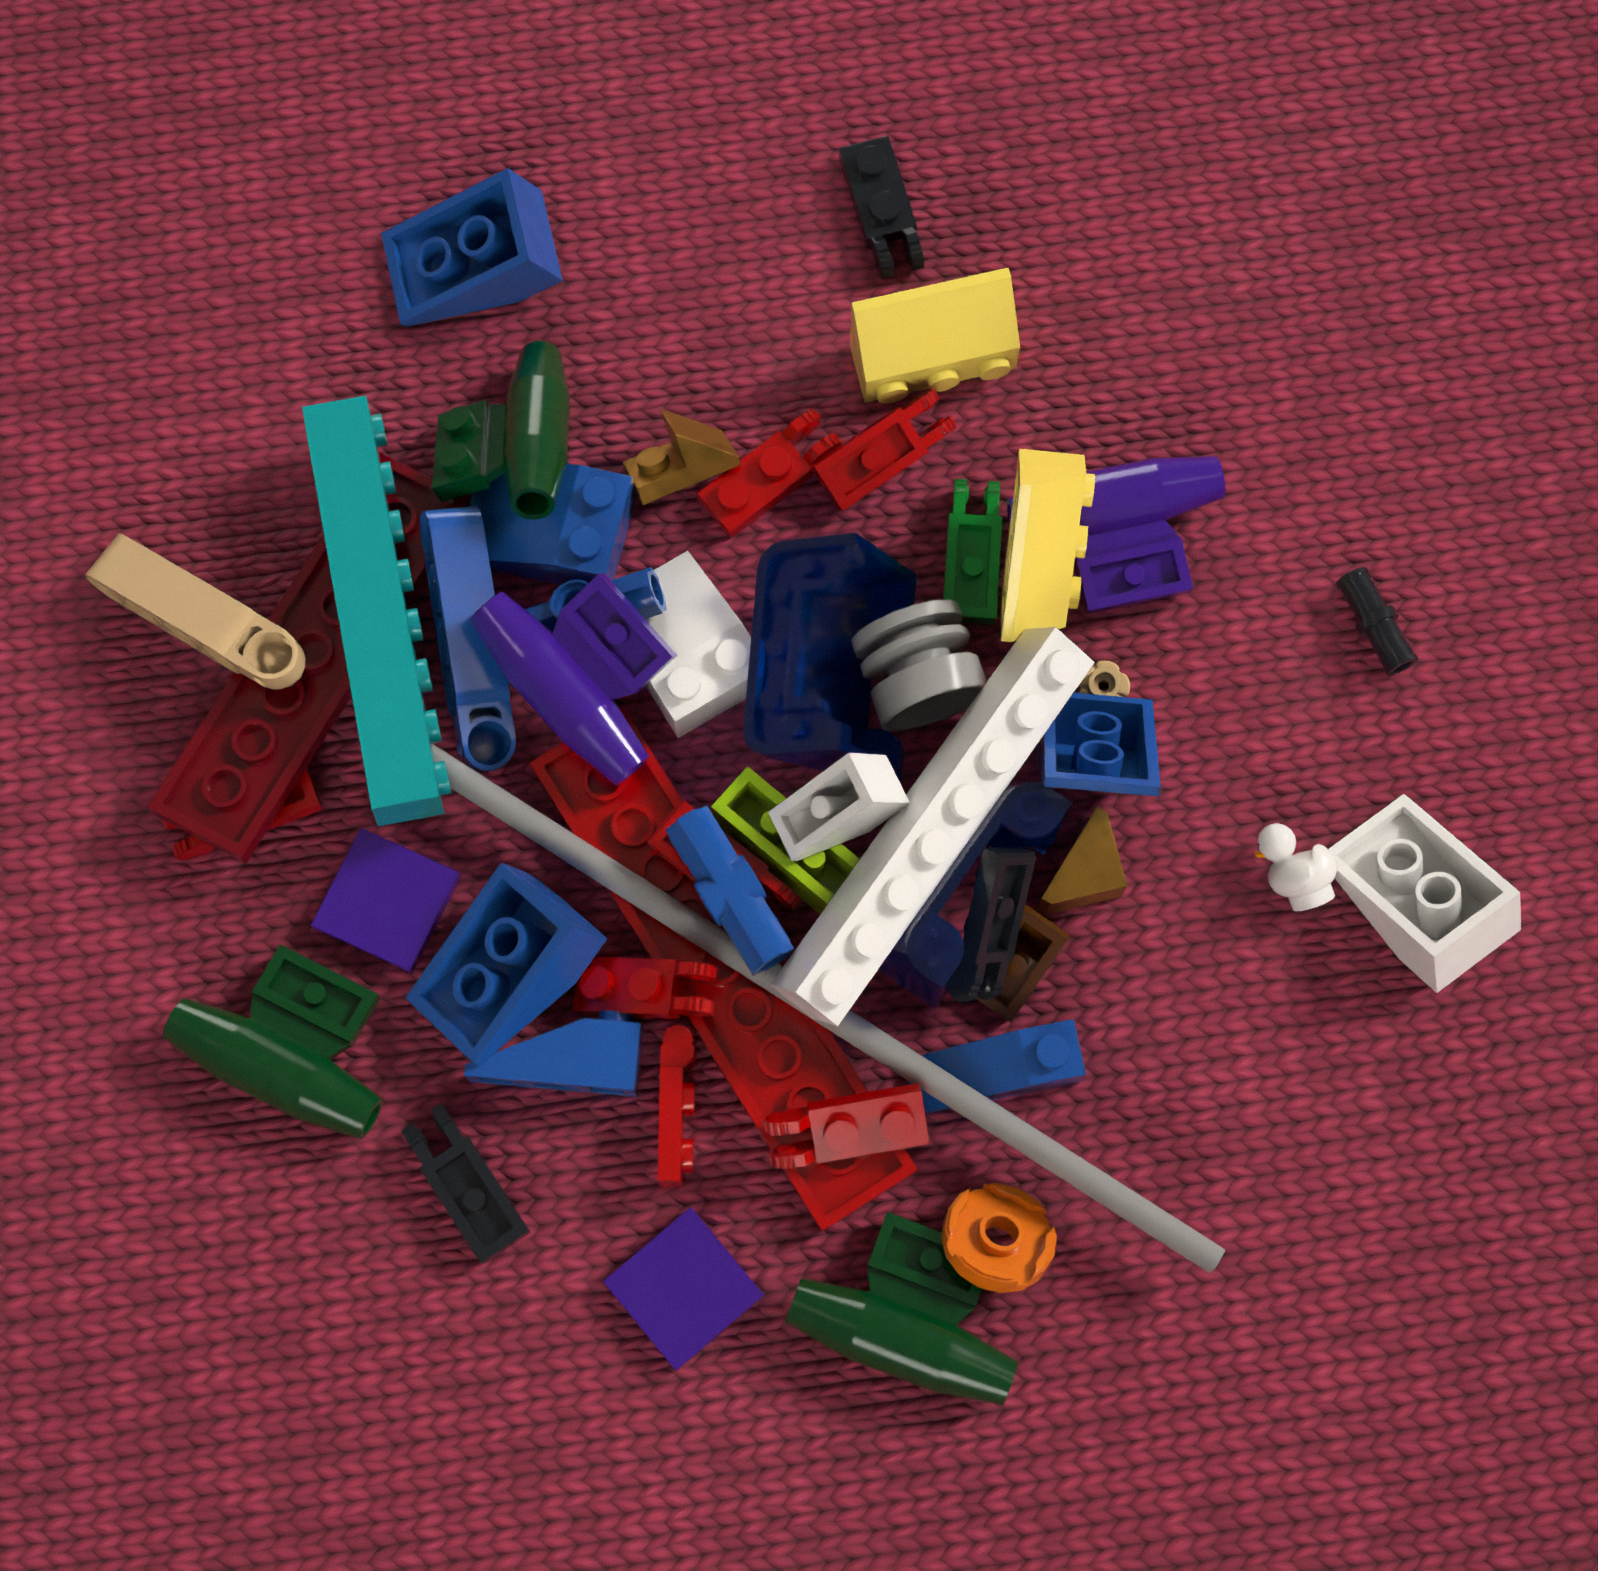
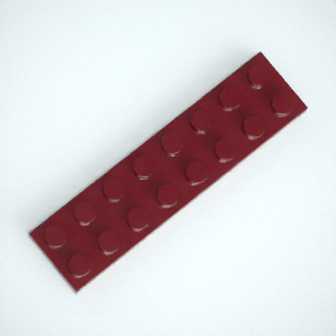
[147,451,471,864]

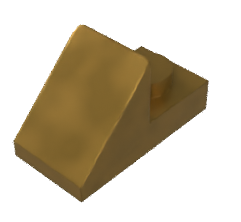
[623,409,741,505]

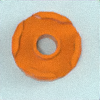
[941,1183,1057,1293]

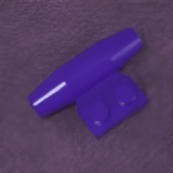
[1006,456,1225,614]
[470,573,678,786]

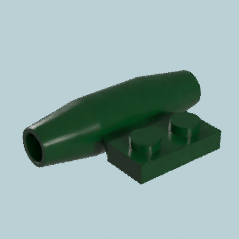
[432,341,570,520]
[163,945,383,1139]
[785,1212,1018,1406]

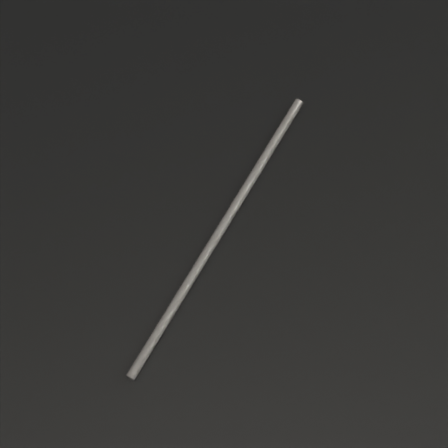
[432,744,1225,1274]

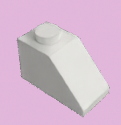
[768,753,910,861]

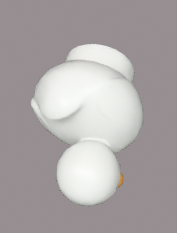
[1254,823,1338,911]

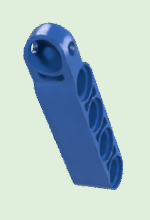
[420,506,516,773]

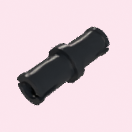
[1336,567,1419,676]

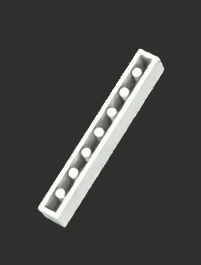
[770,627,1095,1026]

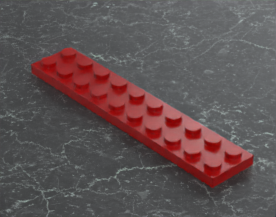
[529,706,918,1232]

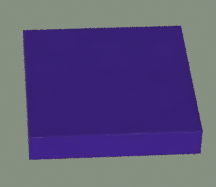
[311,828,461,974]
[603,1207,764,1371]

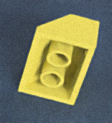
[850,268,1020,403]
[1001,449,1095,642]

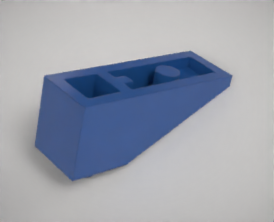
[464,1011,644,1097]
[908,1019,1086,1114]

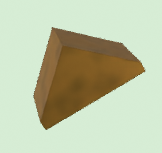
[1037,806,1127,915]

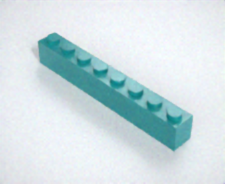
[302,396,451,827]

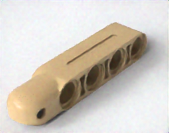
[85,533,305,690]

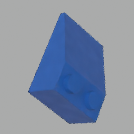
[381,168,563,327]
[470,464,636,585]
[1036,693,1161,797]
[405,863,607,1065]

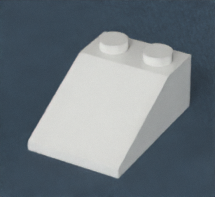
[646,551,770,738]
[1328,794,1521,993]

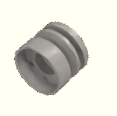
[851,599,987,732]

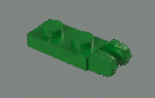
[943,479,1002,625]

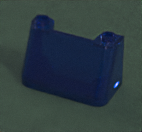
[743,532,917,783]
[878,780,1072,1009]

